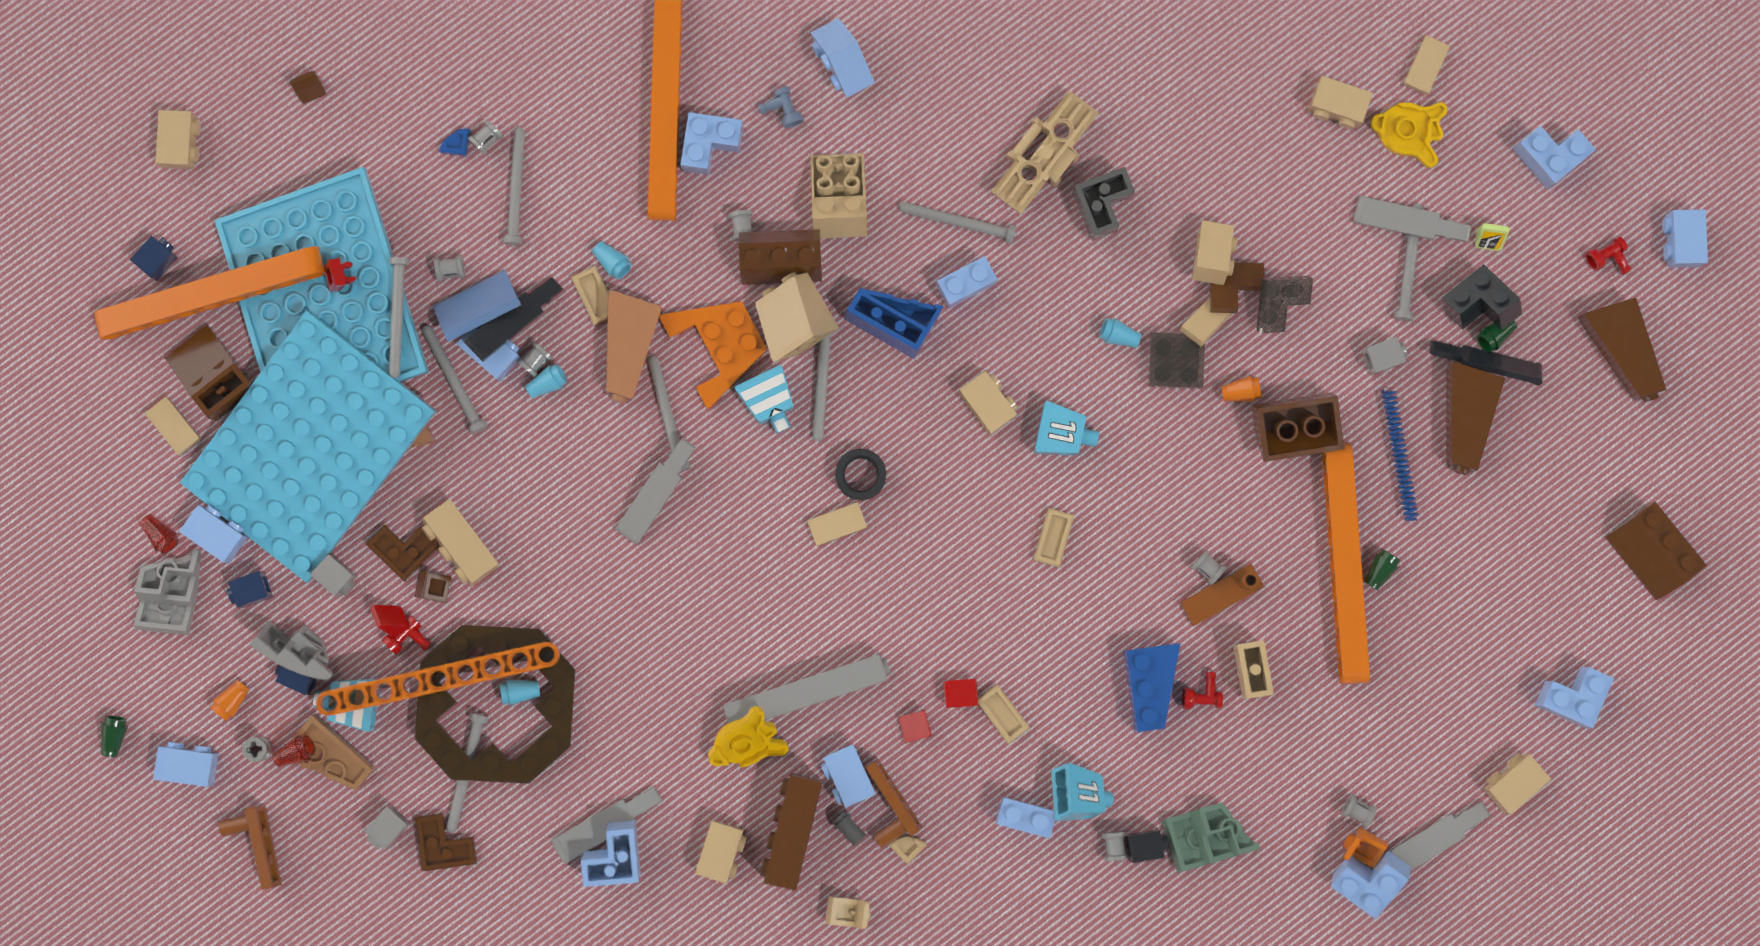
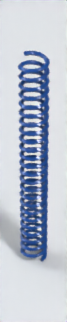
[1381,389,1419,521]

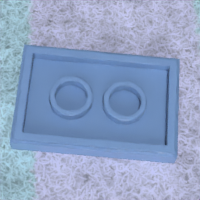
[433,270,521,342]

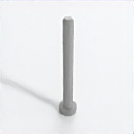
[503,128,525,246]
[899,202,1017,244]
[1394,203,1422,321]
[389,257,409,378]
[422,325,488,435]
[813,334,831,442]
[648,356,691,472]
[446,712,489,833]

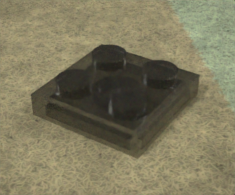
[1148,332,1205,389]

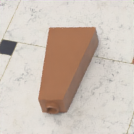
[606,290,662,404]

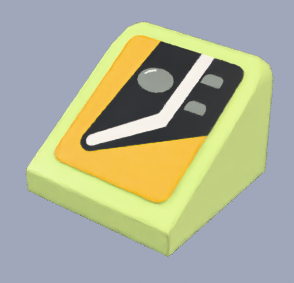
[1475,223,1510,251]

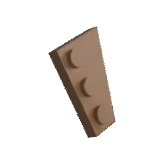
[278,714,376,790]

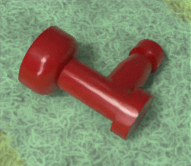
[1585,236,1632,275]
[381,615,432,655]
[1182,672,1223,710]

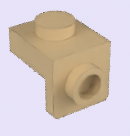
[825,896,871,929]

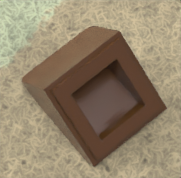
[289,70,326,104]
[415,571,452,603]

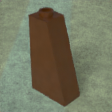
[1578,297,1667,403]
[1446,362,1505,475]

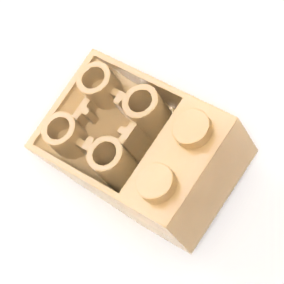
[810,153,867,239]

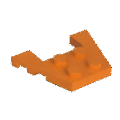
[659,301,767,409]

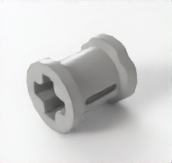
[468,120,504,155]
[728,210,753,242]
[434,255,465,282]
[517,342,553,377]
[1190,550,1227,585]
[242,737,272,762]
[1341,794,1377,828]
[1102,831,1129,861]

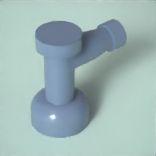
[758,86,804,129]

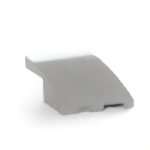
[133,550,201,635]
[249,621,333,680]

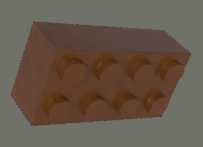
[760,773,823,891]

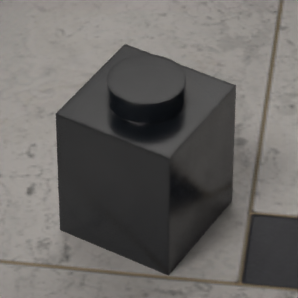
[1126,829,1168,863]

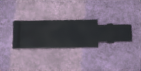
[464,277,563,362]
[1429,340,1542,386]

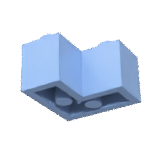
[811,17,875,98]
[681,112,744,175]
[1513,126,1596,189]
[1535,667,1614,728]
[581,820,641,887]
[1331,851,1411,919]

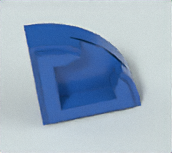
[439,129,471,157]

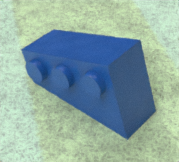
[844,288,944,359]
[1123,643,1181,732]

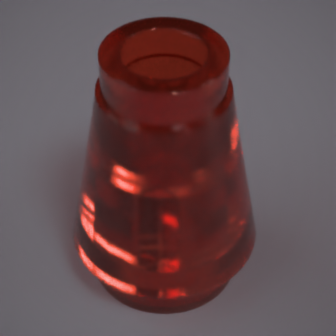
[139,514,179,554]
[272,735,315,767]

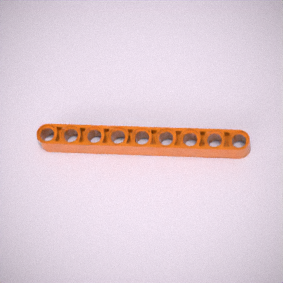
[648,0,683,221]
[93,246,326,340]
[1322,442,1370,684]
[316,642,560,716]

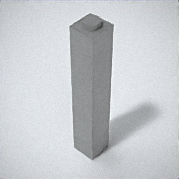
[723,654,891,723]

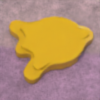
[1370,102,1448,169]
[708,706,789,768]

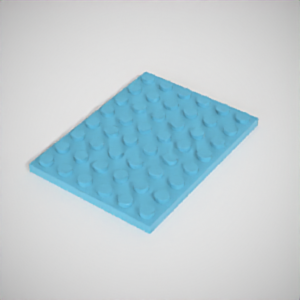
[215,167,429,382]
[180,311,437,583]

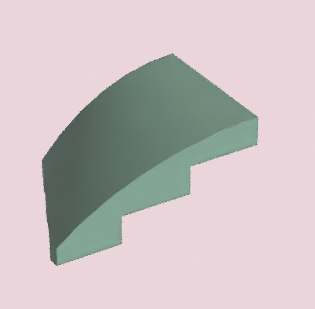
[1161,802,1260,873]

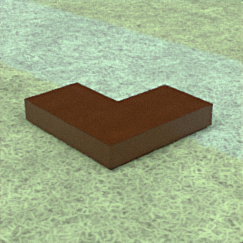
[1210,262,1265,314]
[366,524,440,582]
[415,813,478,872]

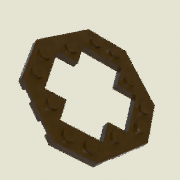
[415,625,576,784]

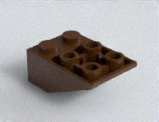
[165,324,253,421]

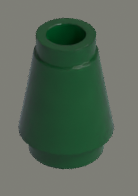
[1476,320,1518,352]
[1364,549,1401,590]
[101,715,128,757]

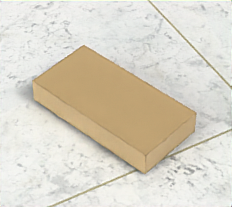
[1403,35,1450,95]
[571,266,609,326]
[1180,297,1233,347]
[145,397,201,456]
[807,502,867,546]
[1033,508,1074,568]
[978,684,1030,744]

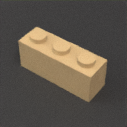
[422,499,498,587]

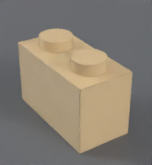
[1308,75,1373,129]
[155,110,201,170]
[1192,220,1237,285]
[958,371,1018,436]
[1233,640,1274,699]
[1483,753,1551,815]
[695,820,747,884]

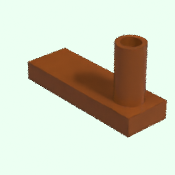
[1180,563,1264,626]
[865,759,923,848]
[218,805,282,890]

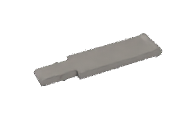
[1353,196,1472,242]
[615,438,696,545]
[551,787,663,864]
[1381,801,1490,871]

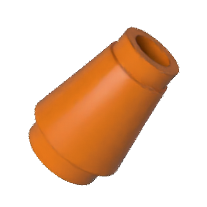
[1221,375,1262,402]
[210,680,250,722]

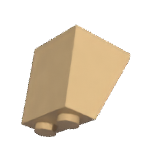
[755,272,839,363]

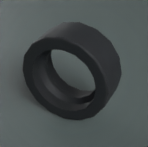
[835,448,887,501]

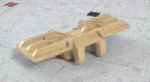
[991,90,1099,214]

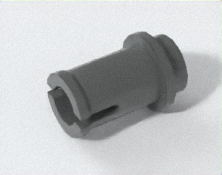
[832,811,866,847]

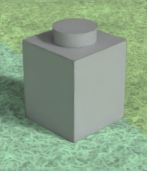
[1362,337,1407,376]
[310,554,357,597]
[365,805,411,850]

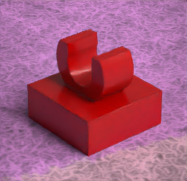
[324,258,356,293]

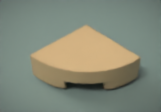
[888,836,927,864]

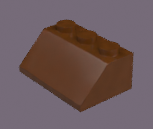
[738,229,822,285]
[1251,392,1345,462]
[1605,501,1707,600]

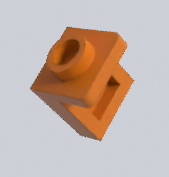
[1342,827,1388,868]

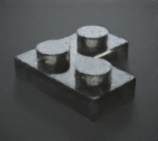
[1256,276,1313,333]

